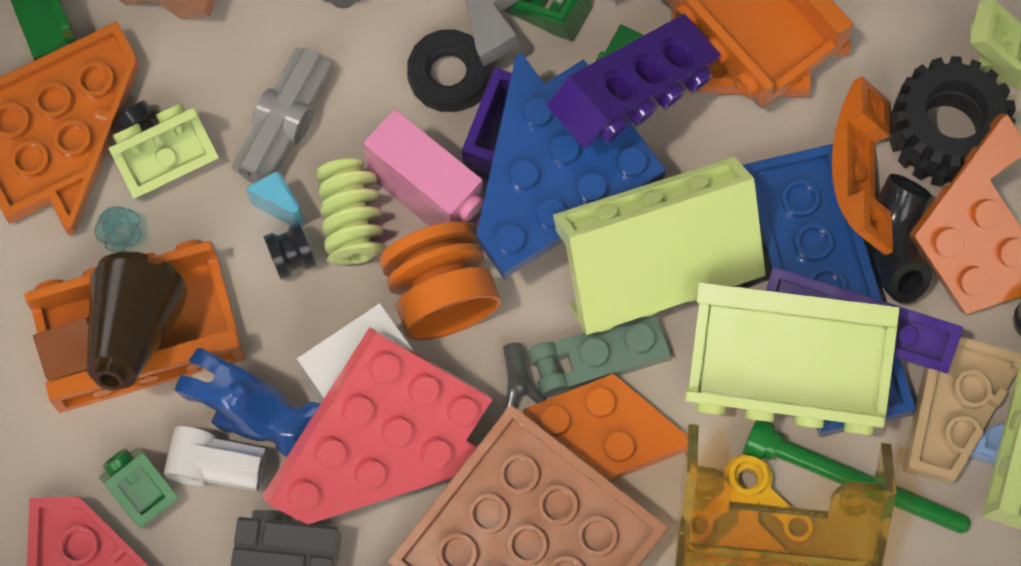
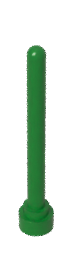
[742,420,971,534]

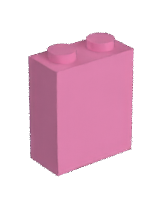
[363,109,484,232]

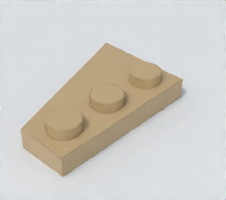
[902,336,1021,485]

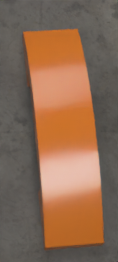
[832,76,893,255]

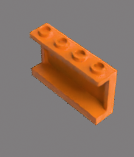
[665,0,854,108]
[24,240,246,413]

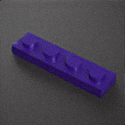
[766,267,963,374]

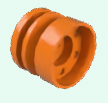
[379,221,501,341]

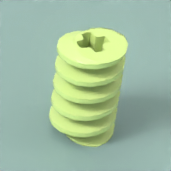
[316,158,385,265]

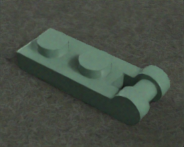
[527,314,671,398]

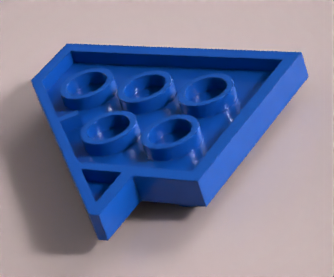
[476,52,666,279]

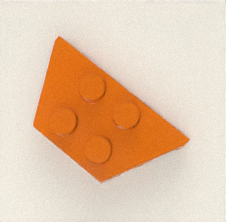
[523,374,693,482]

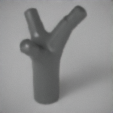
[500,342,546,417]

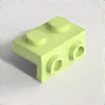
[108,103,219,199]

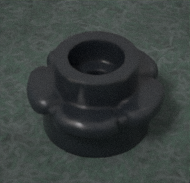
[115,100,159,131]

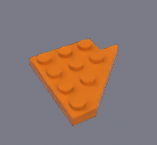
[0,21,140,236]

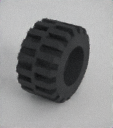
[890,56,1016,186]

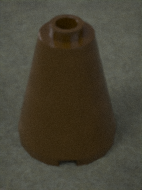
[87,251,188,391]

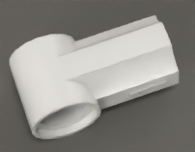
[163,426,267,492]

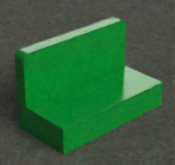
[11,0,77,61]

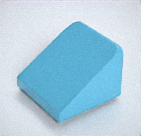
[246,172,305,227]

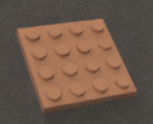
[387,405,669,566]

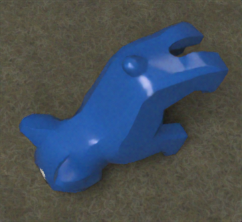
[174,348,320,457]

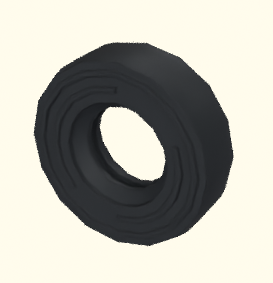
[407,29,489,112]

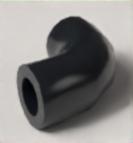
[868,174,932,303]

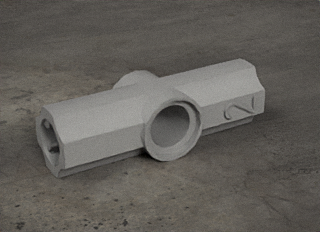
[232,47,333,183]

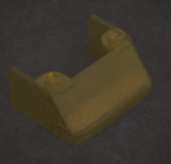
[675,424,896,566]

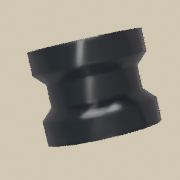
[263,222,316,280]

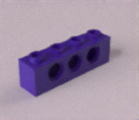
[546,14,721,149]

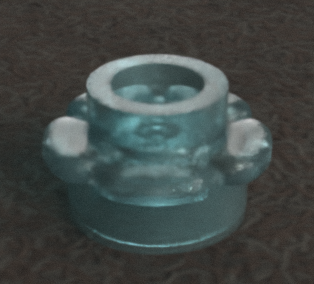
[95,206,142,252]

